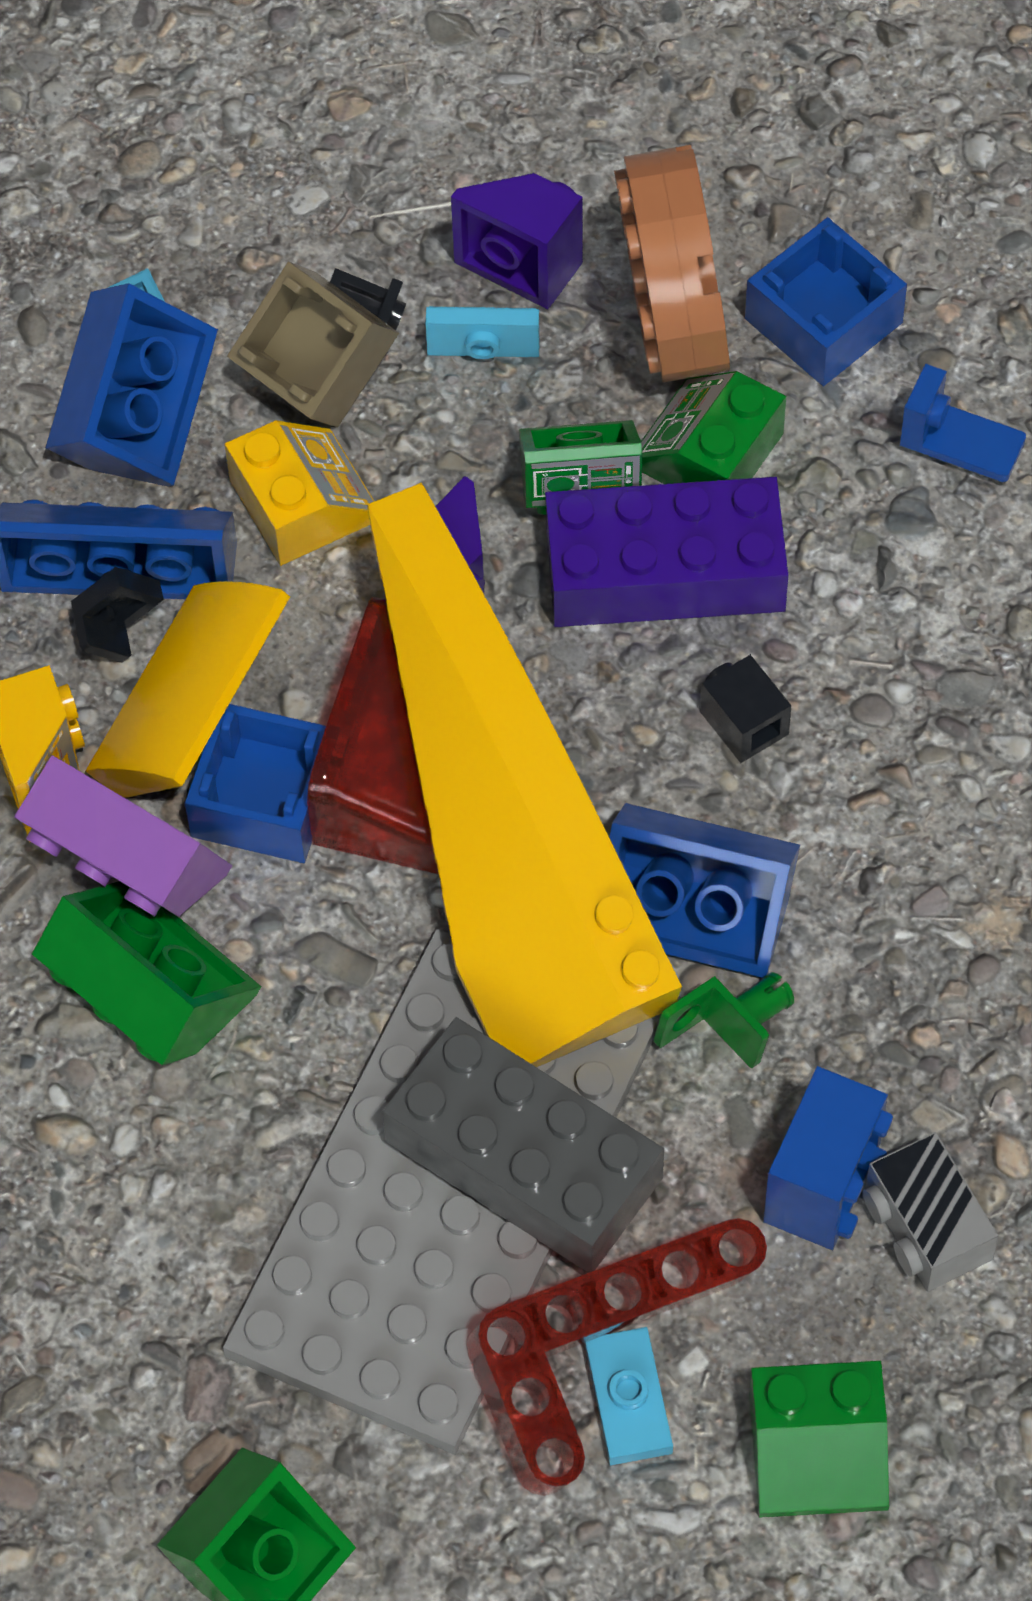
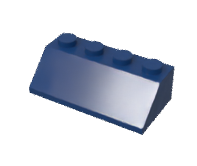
[0,500,237,599]

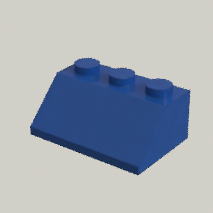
[45,283,218,487]
[609,803,800,978]

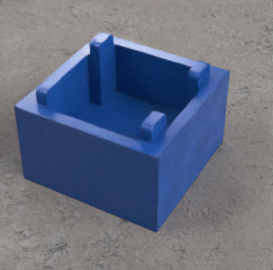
[745,217,907,387]
[185,704,338,864]
[763,1066,893,1251]

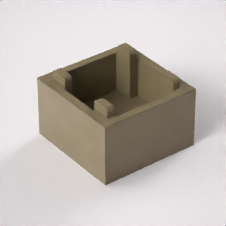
[227,261,399,427]

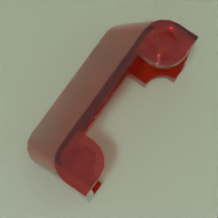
[307,597,439,874]

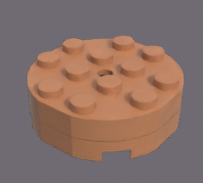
[614,145,730,383]

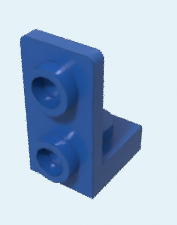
[900,364,1026,482]

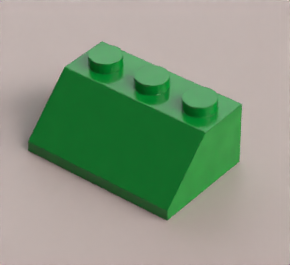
[32,881,262,1066]

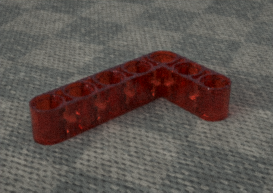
[466,1218,767,1496]

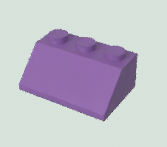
[14,755,232,917]

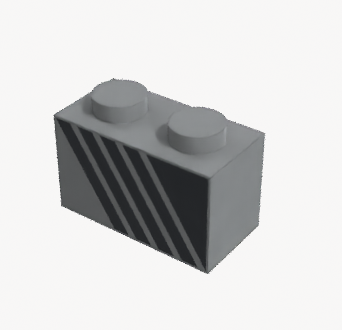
[863,1132,999,1292]

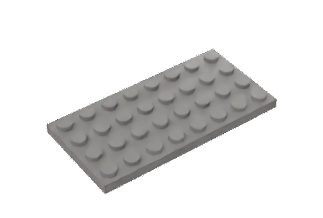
[223,929,660,1455]

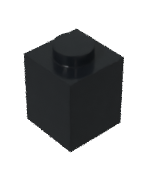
[700,654,792,763]

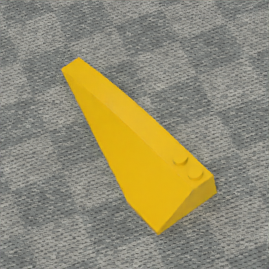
[367,483,682,1067]

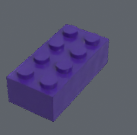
[545,477,789,627]

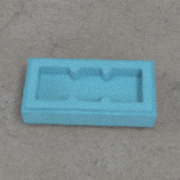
[425,306,540,359]
[585,1327,673,1466]

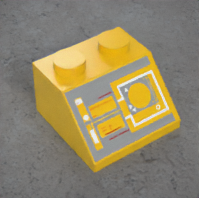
[224,420,374,566]
[0,665,85,843]

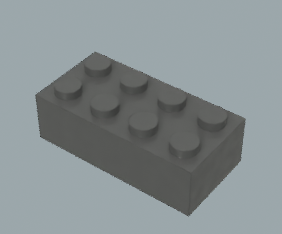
[382,1017,664,1275]

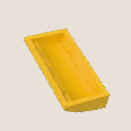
[85,581,290,798]

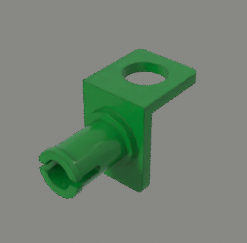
[653,972,794,1068]

